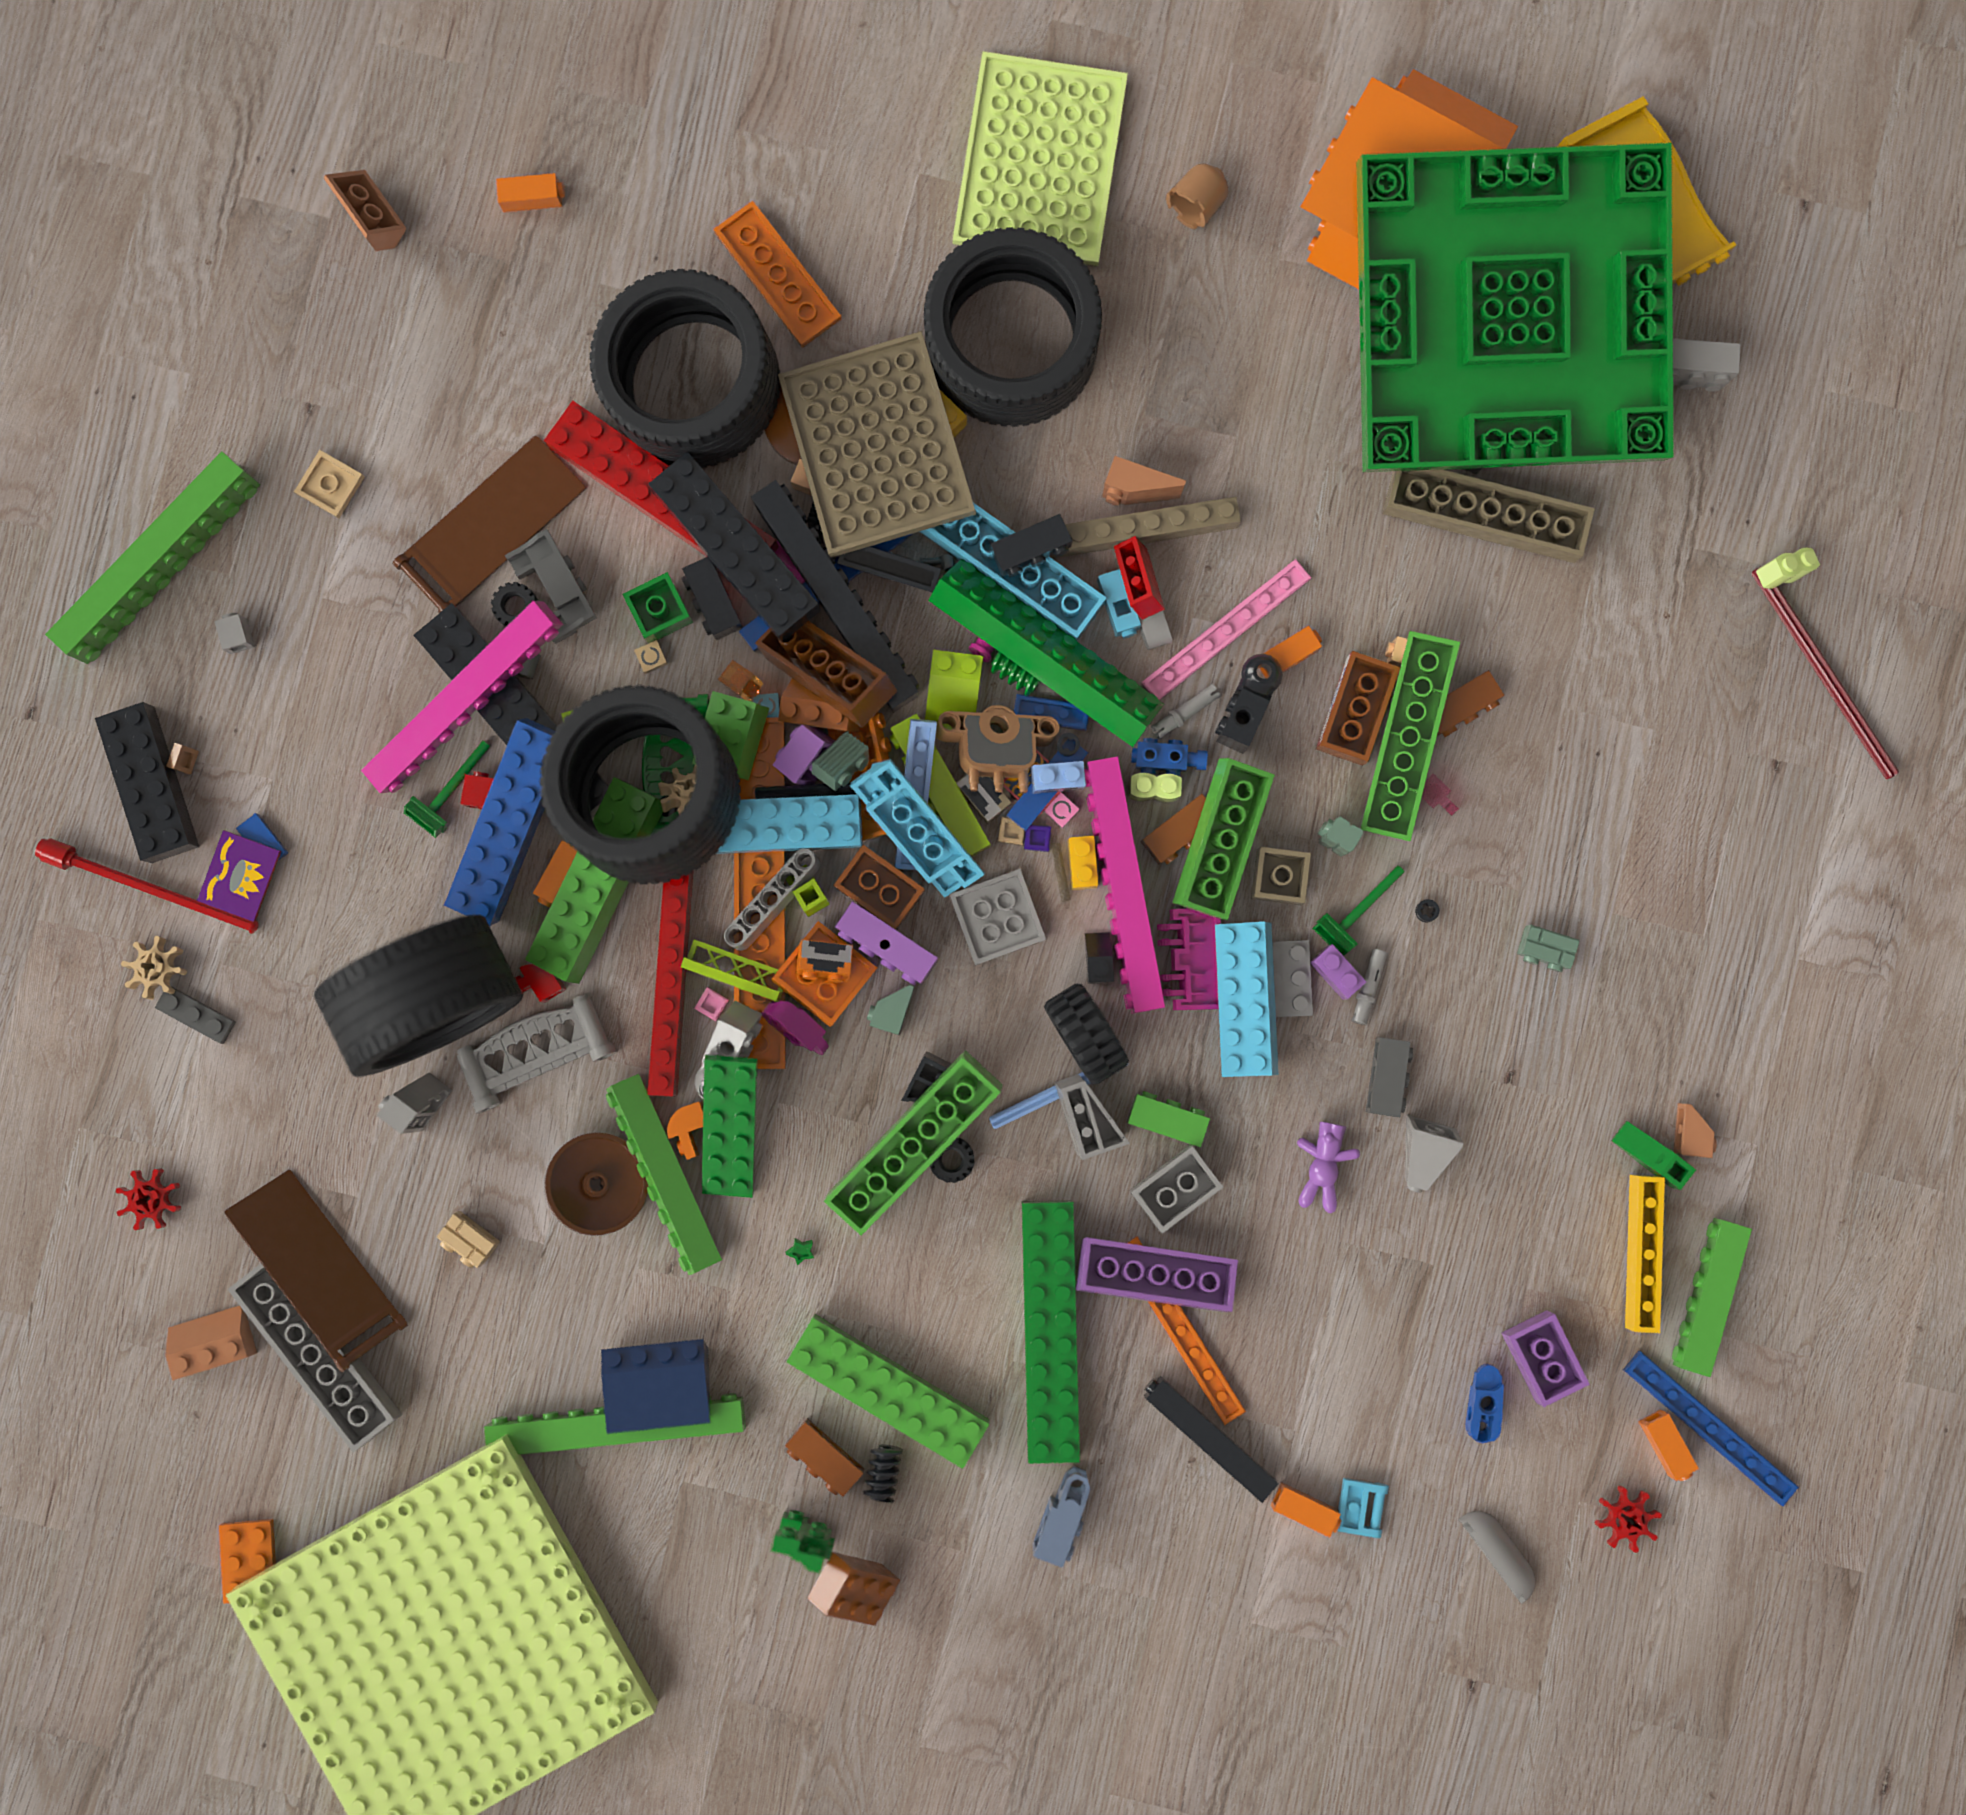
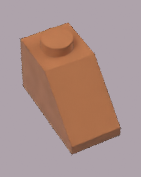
[1674,1103,1717,1158]

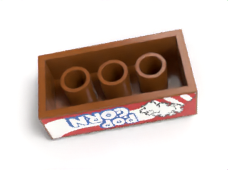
[1315,651,1400,766]

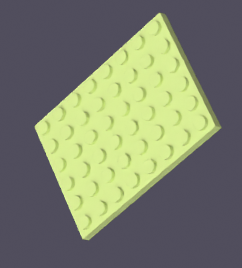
[952,51,1128,266]

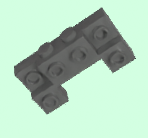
[505,529,597,644]

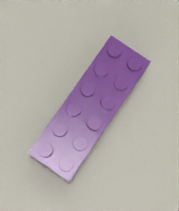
[1076,1238,1238,1312]

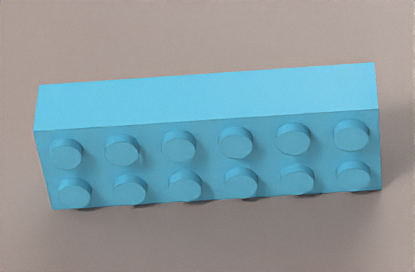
[717,795,863,854]
[1215,922,1279,1077]

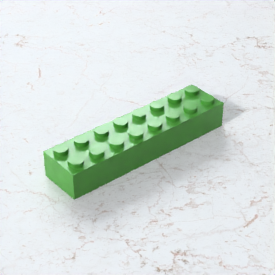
[1361,631,1460,841]
[525,777,663,984]
[824,1050,1003,1236]
[786,1314,989,1469]

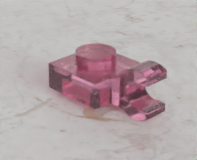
[1422,773,1459,816]

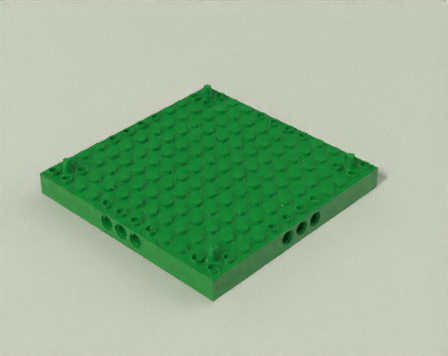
[1356,143,1674,473]

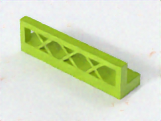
[681,939,783,1002]

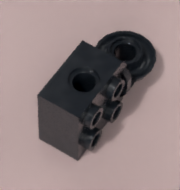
[1215,654,1283,754]

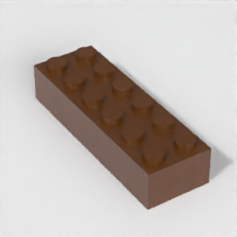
[755,621,897,728]

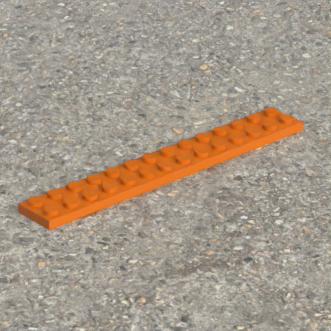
[734,717,786,1069]

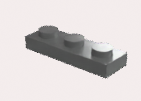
[155,986,236,1044]

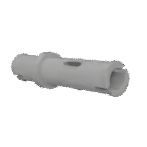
[1151,684,1221,739]
[1351,949,1388,1025]

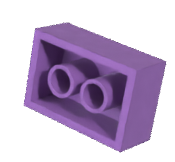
[1502,1310,1590,1407]

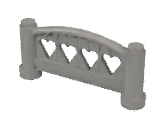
[457,994,617,1114]

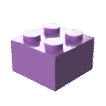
[773,724,835,785]

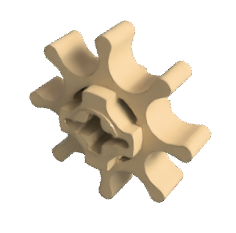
[658,765,696,815]
[121,936,187,1000]

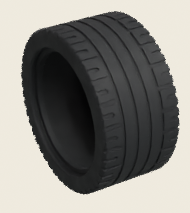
[924,227,1102,427]
[589,269,781,468]
[540,685,741,884]
[313,914,523,1077]

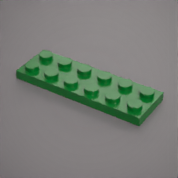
[702,1055,758,1198]

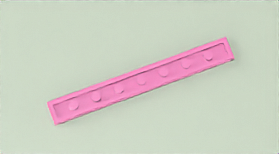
[1141,559,1311,700]

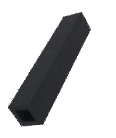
[1144,1376,1279,1503]

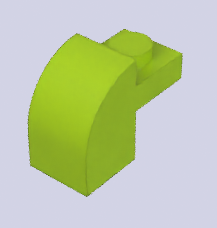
[786,864,830,917]

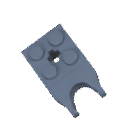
[1032,1466,1090,1568]

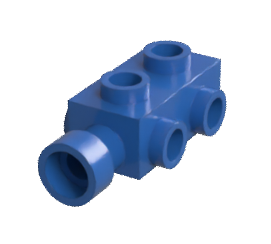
[1131,738,1208,776]

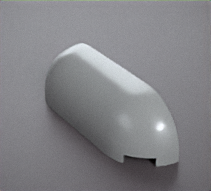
[1458,1511,1535,1604]

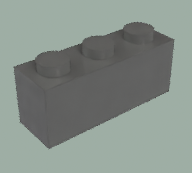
[1365,1037,1413,1118]

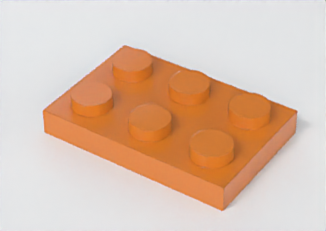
[219,1519,276,1604]

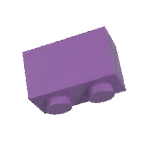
[1310,944,1366,1000]

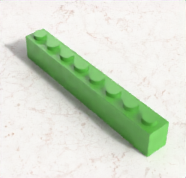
[606,1074,722,1275]

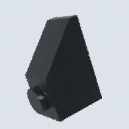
[1085,932,1114,984]

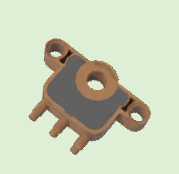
[935,705,1060,794]

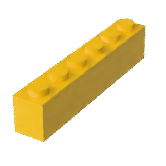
[1625,1175,1665,1333]

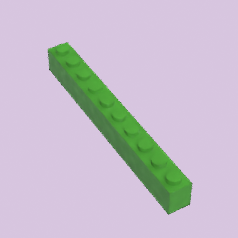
[484,1393,746,1455]

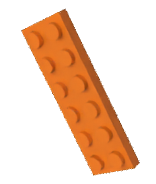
[713,201,842,348]

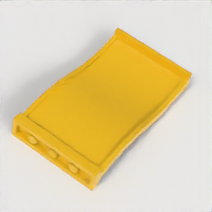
[1557,96,1737,286]

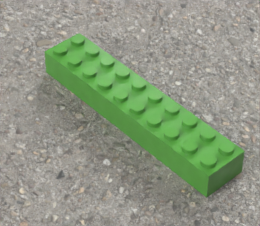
[45,451,260,664]

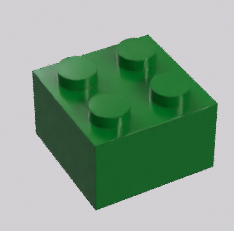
[622,572,694,644]

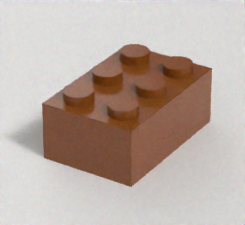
[833,845,925,931]
[807,1552,900,1626]

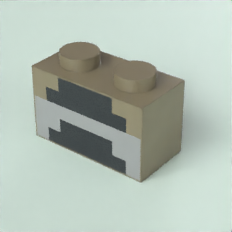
[956,774,1011,824]

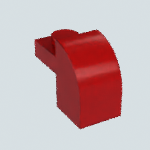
[515,964,567,1003]

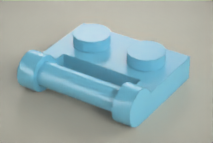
[1338,1478,1389,1538]

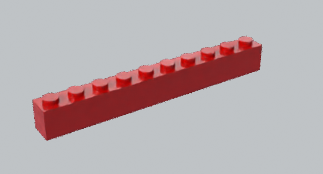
[648,870,694,1097]

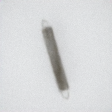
[1051,836,1071,909]

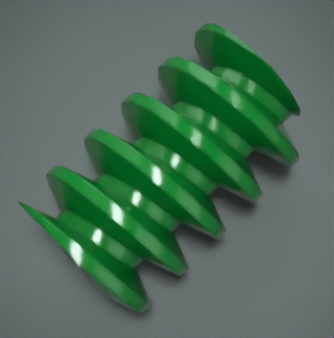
[991,652,1041,696]

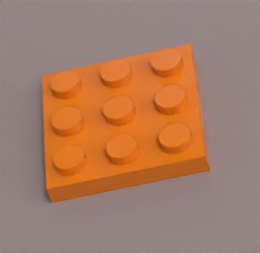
[771,921,877,1027]

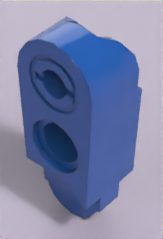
[1465,1364,1504,1443]

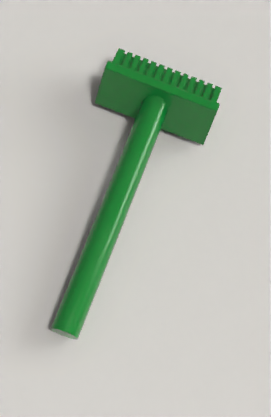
[403,740,491,838]
[1312,865,1404,956]

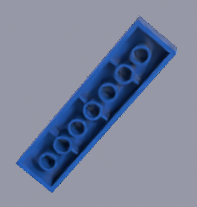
[444,718,556,926]

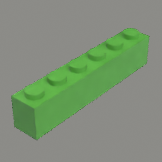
[1672,1218,1752,1378]

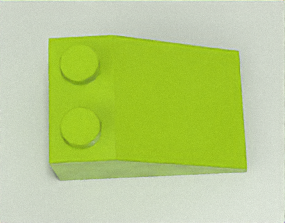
[925,650,983,730]

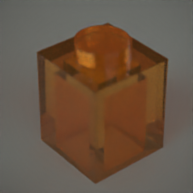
[718,660,763,701]

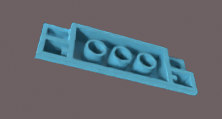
[850,759,985,898]

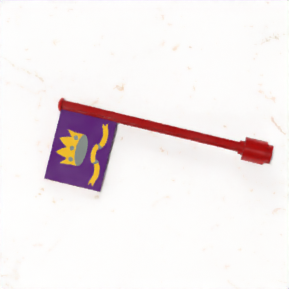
[35,830,281,934]

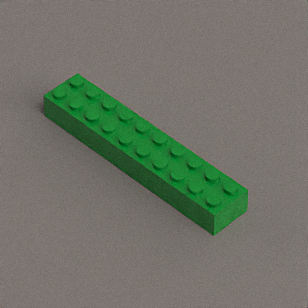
[928,559,1164,747]
[1021,1200,1080,1464]

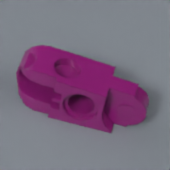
[762,1001,829,1055]

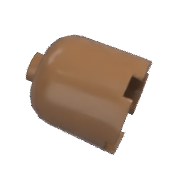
[1166,164,1229,230]

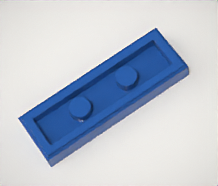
[1014,694,1089,731]

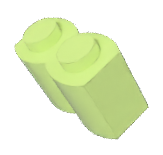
[1756,548,1820,589]
[1129,773,1182,802]

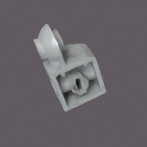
[694,1001,762,1099]

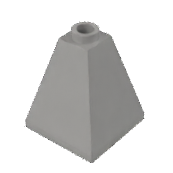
[1405,1114,1464,1193]

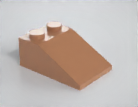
[1102,456,1186,506]

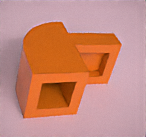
[667,1101,703,1160]

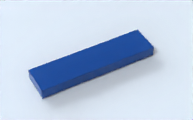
[1006,739,1088,831]

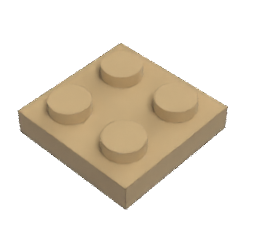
[294,450,365,519]

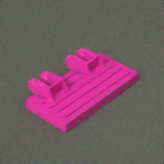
[1157,909,1221,1010]

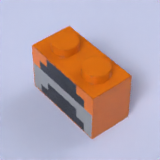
[796,939,853,983]

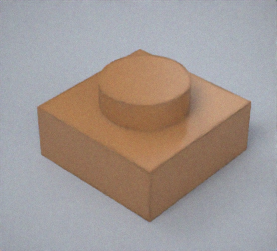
[166,743,199,775]

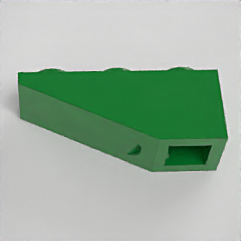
[1611,1121,1696,1190]

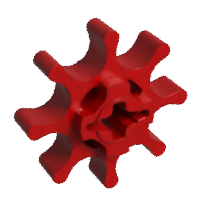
[115,1168,181,1231]
[1595,1485,1662,1553]

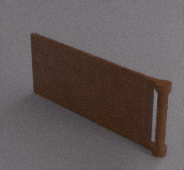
[392,436,586,613]
[224,1170,408,1372]

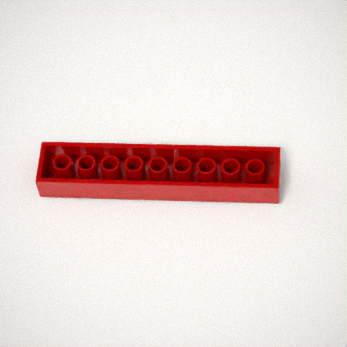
[544,400,779,557]

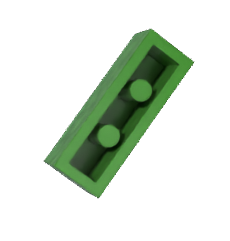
[1126,1091,1210,1147]

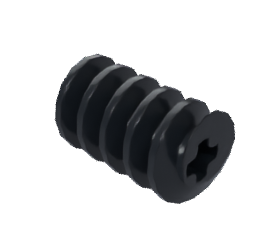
[863,1444,903,1503]

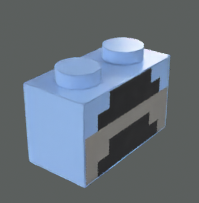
[1030,761,1086,794]

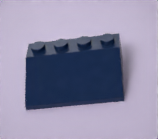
[601,1339,711,1434]

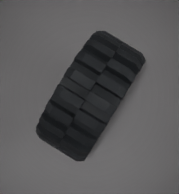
[1044,984,1129,1084]

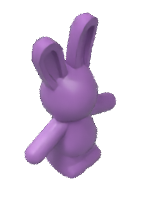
[1297,1121,1360,1213]

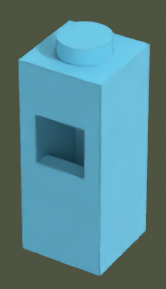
[1097,569,1141,639]

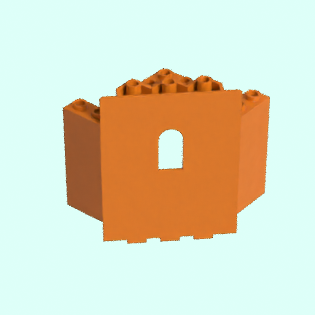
[1300,69,1518,289]

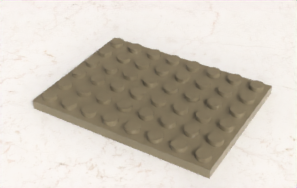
[778,331,976,557]

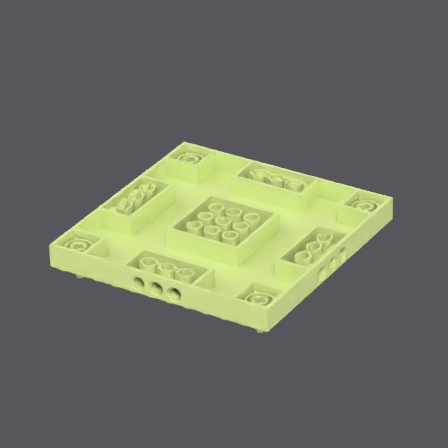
[226,1434,658,1815]

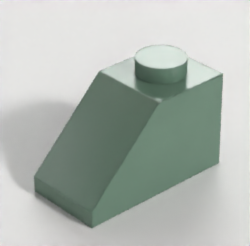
[867,985,915,1035]

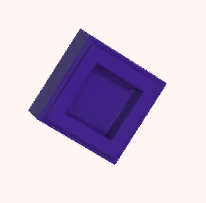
[1024,825,1051,852]

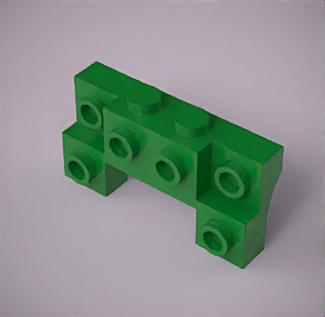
[771,1510,835,1574]

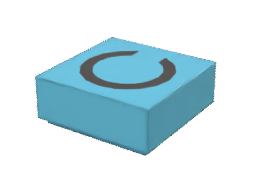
[753,693,780,717]

